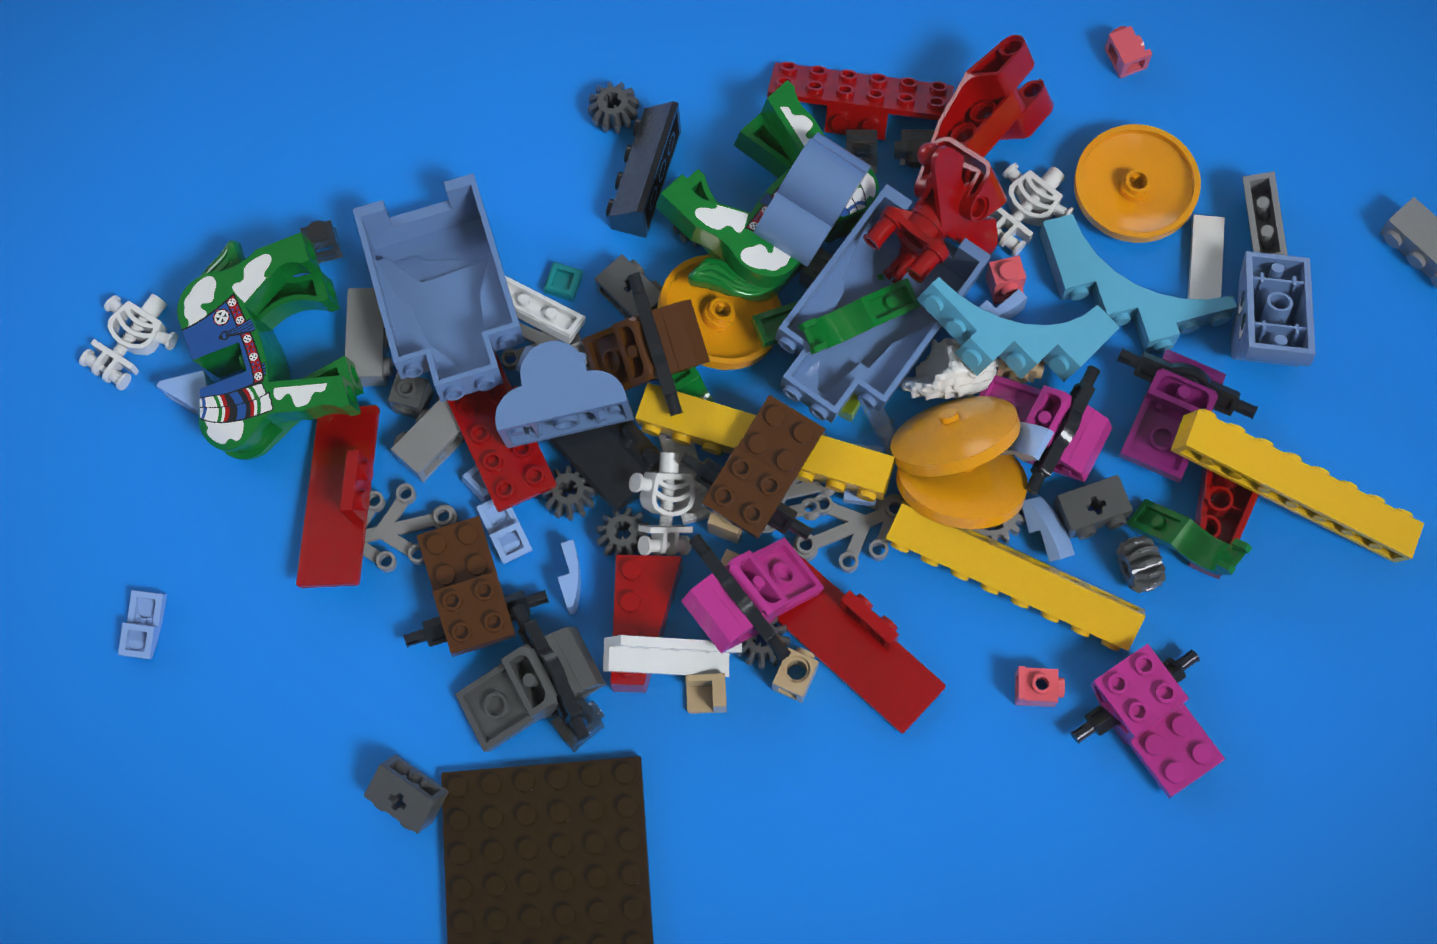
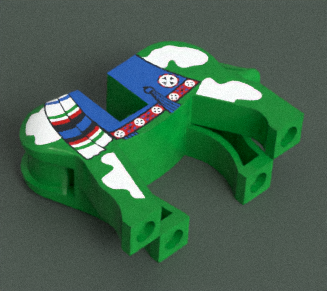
[655,80,879,302]
[177,232,364,460]

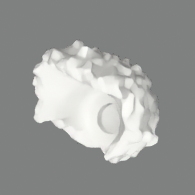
[900,338,1000,401]

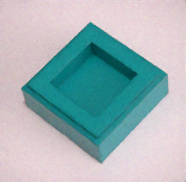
[543,262,584,302]

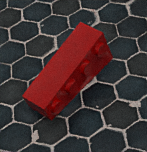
[1188,467,1259,580]
[611,555,683,693]

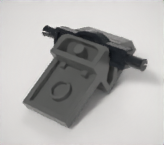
[455,604,606,752]

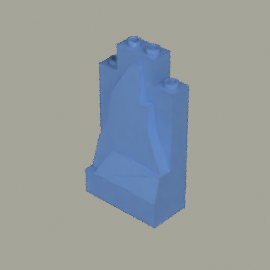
[353,173,525,402]
[775,184,991,423]

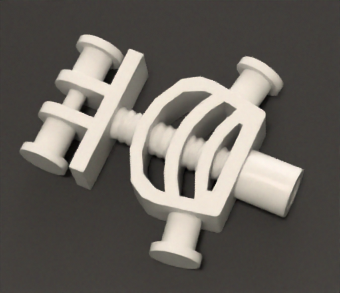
[988,163,1074,256]
[79,294,178,391]
[629,452,706,556]

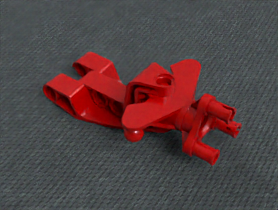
[863,35,1054,283]

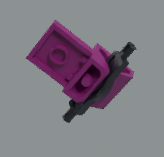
[1117,348,1258,483]

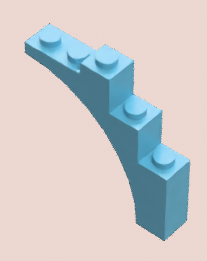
[1039,214,1237,353]
[917,277,1120,382]

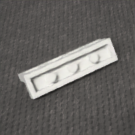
[603,635,742,677]

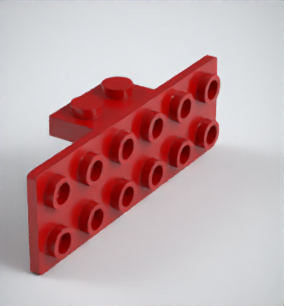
[767,61,954,140]
[447,351,557,512]
[296,405,380,588]
[777,556,946,734]

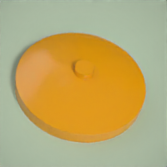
[1074,124,1201,243]
[658,255,781,370]
[890,396,1021,477]
[896,454,1028,529]

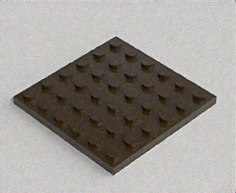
[441,756,654,944]

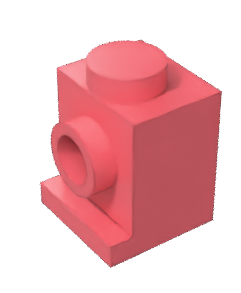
[1105,26,1152,79]
[985,255,1026,305]
[1015,666,1065,707]

